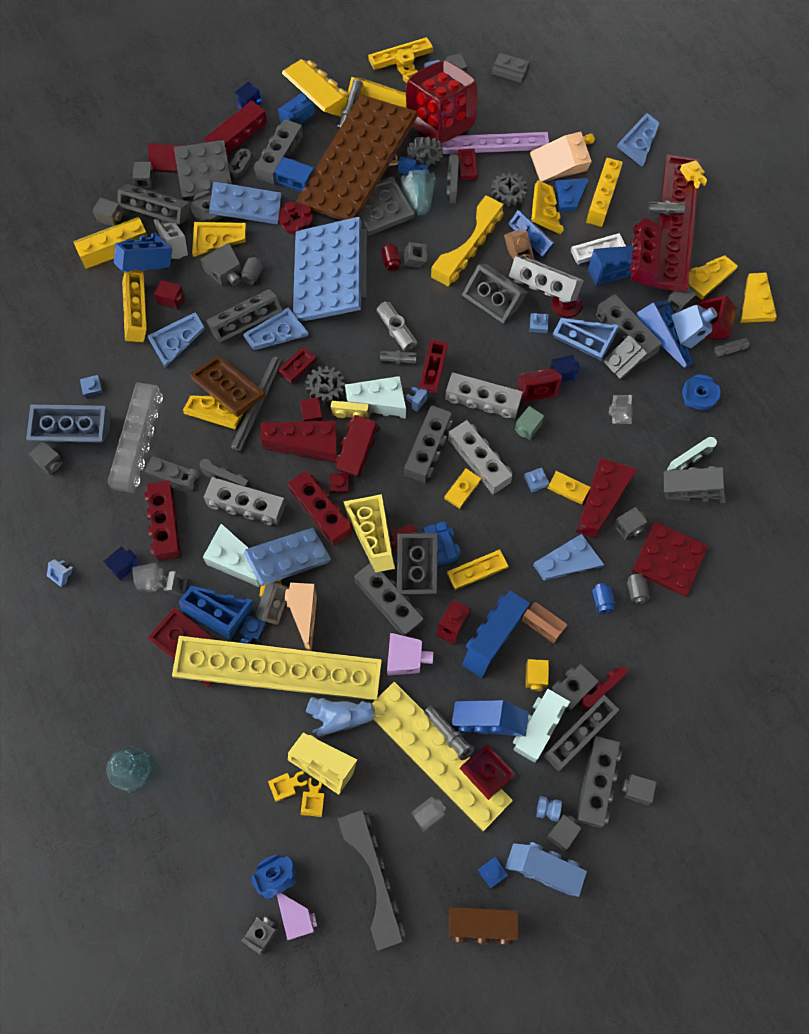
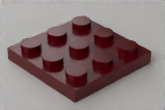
[631,521,708,597]

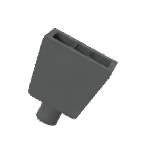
[200,243,242,286]

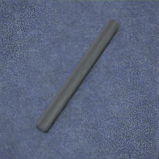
[231,357,282,452]

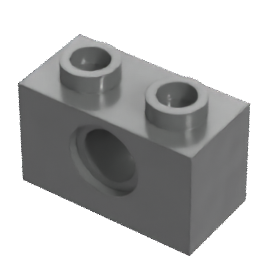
[551,664,599,713]

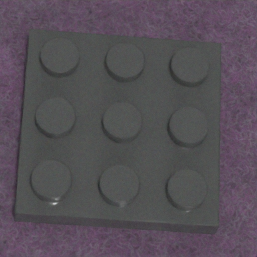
[174,140,232,199]
[359,176,415,236]

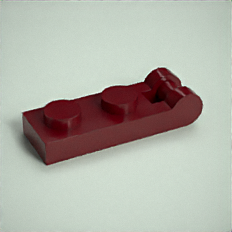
[579,666,629,711]

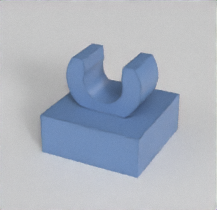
[529,313,549,333]
[406,387,428,412]
[524,468,550,493]
[47,559,73,587]

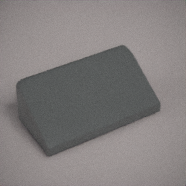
[255,582,290,625]

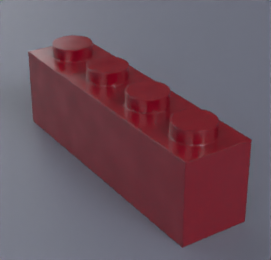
[204,100,267,156]

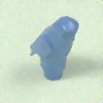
[306,697,375,738]

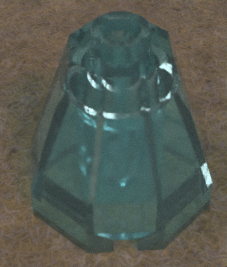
[401,169,436,215]
[105,745,152,792]

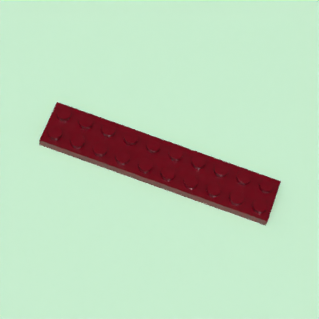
[651,154,700,292]

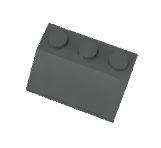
[462,264,528,324]
[397,532,437,594]

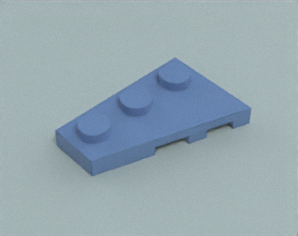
[617,113,659,167]
[147,312,205,368]
[533,534,604,581]

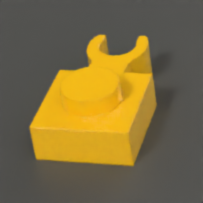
[680,160,707,188]
[268,771,308,802]
[301,778,324,817]

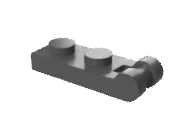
[446,154,459,203]
[144,456,200,491]
[200,459,251,488]

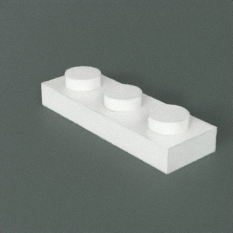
[571,233,626,264]

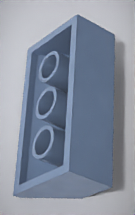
[26,405,111,442]

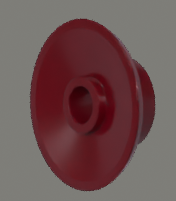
[551,296,583,318]

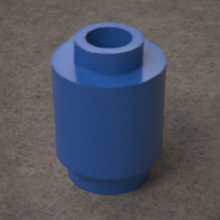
[592,583,616,614]

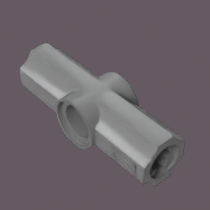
[377,301,417,352]

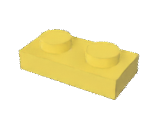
[331,401,370,419]

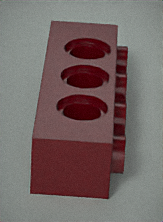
[630,218,662,287]
[287,471,352,547]
[144,480,181,561]

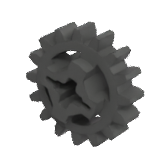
[407,137,443,166]
[491,172,528,207]
[305,366,345,405]

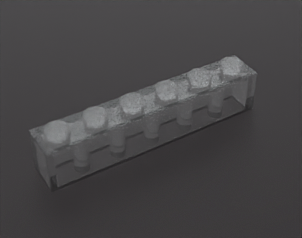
[108,382,163,493]

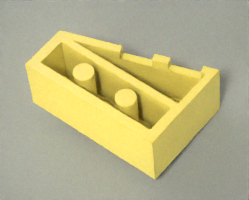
[288,733,357,794]

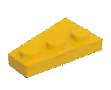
[688,255,738,300]

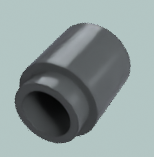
[241,257,263,285]
[627,574,651,604]

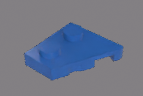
[555,178,588,212]

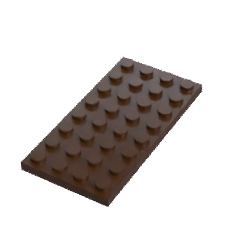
[296,94,418,221]

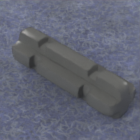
[714,338,750,356]

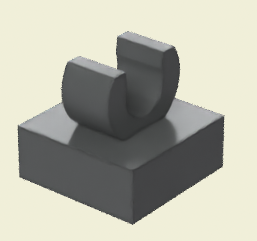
[163,571,188,597]

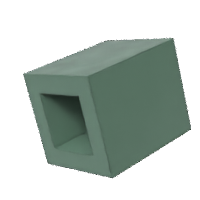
[515,406,544,440]

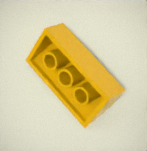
[282,59,348,117]
[348,77,406,108]
[74,217,148,269]

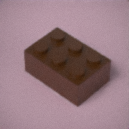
[448,907,518,945]

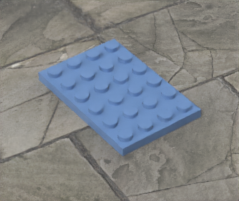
[293,217,362,322]

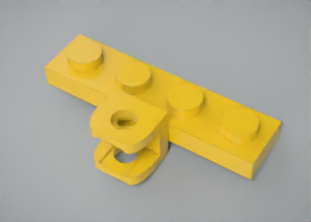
[368,37,433,75]

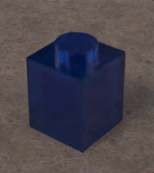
[234,81,261,109]
[550,355,580,382]
[103,546,138,581]

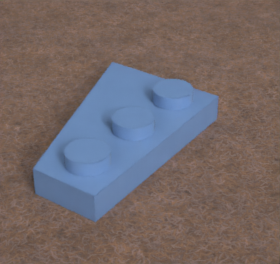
[243,308,308,350]

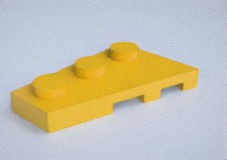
[531,180,564,234]
[192,222,247,257]
[740,273,777,323]
[183,396,243,429]

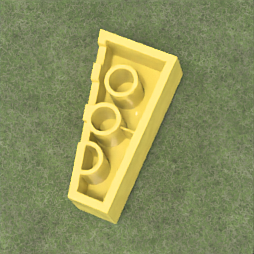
[344,494,395,572]

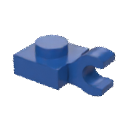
[398,156,428,179]
[239,615,266,644]

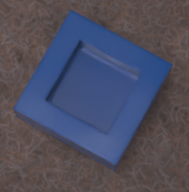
[478,857,508,888]

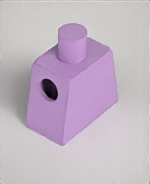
[387,633,433,676]

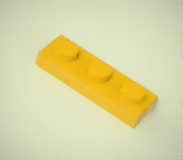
[447,549,508,591]

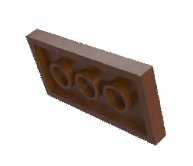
[190,355,265,417]

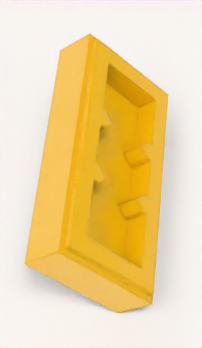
[444,469,481,509]
[547,471,590,505]

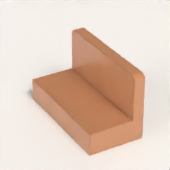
[521,602,567,644]

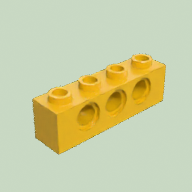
[586,158,623,227]
[122,270,146,342]

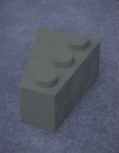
[664,466,726,503]

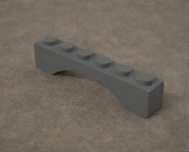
[338,810,405,951]

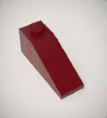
[419,339,448,393]

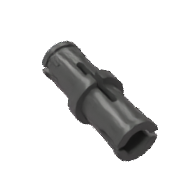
[648,200,685,215]
[380,350,417,365]

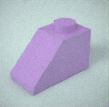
[277,893,317,940]

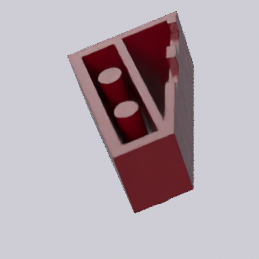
[335,415,380,477]

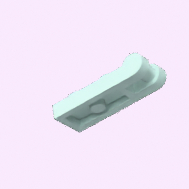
[667,437,717,470]

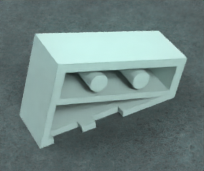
[345,376,406,419]
[203,524,260,587]
[513,689,570,763]

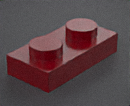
[458,148,477,180]
[278,347,317,384]

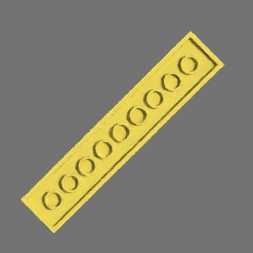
[172,636,381,701]

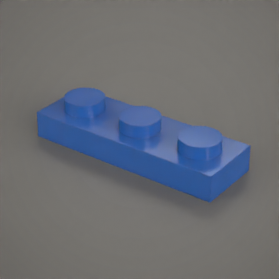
[508,210,556,257]

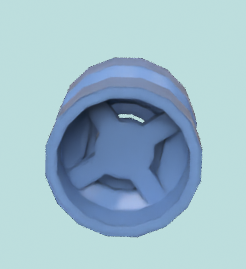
[536,796,562,822]

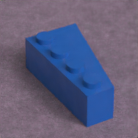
[462,591,530,678]

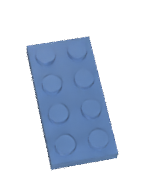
[209,181,281,224]
[244,528,331,586]

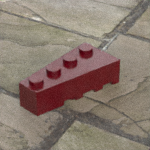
[261,421,337,463]
[576,457,637,538]

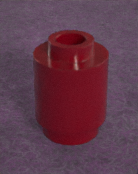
[381,244,401,271]

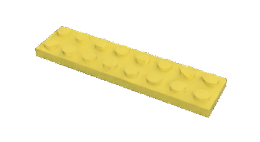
[372,682,513,831]

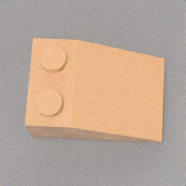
[530,132,591,182]
[285,583,317,651]

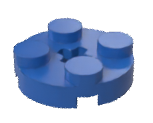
[682,374,720,410]
[251,855,296,899]

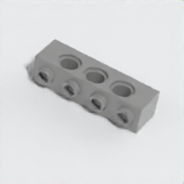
[509,256,584,303]
[445,372,523,419]
[448,420,513,495]
[204,477,286,525]

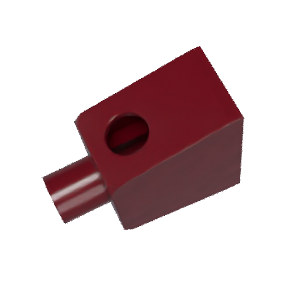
[436,600,471,645]

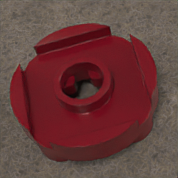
[278,201,313,235]

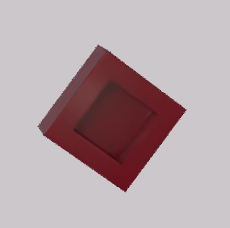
[329,473,349,494]

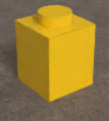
[526,659,548,692]

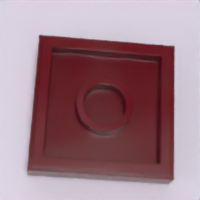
[459,744,517,800]

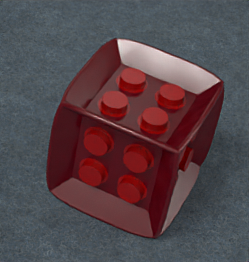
[406,61,478,143]

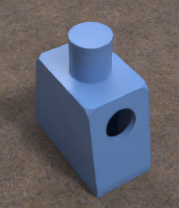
[672,305,717,348]

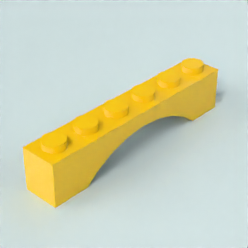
[431,195,504,287]

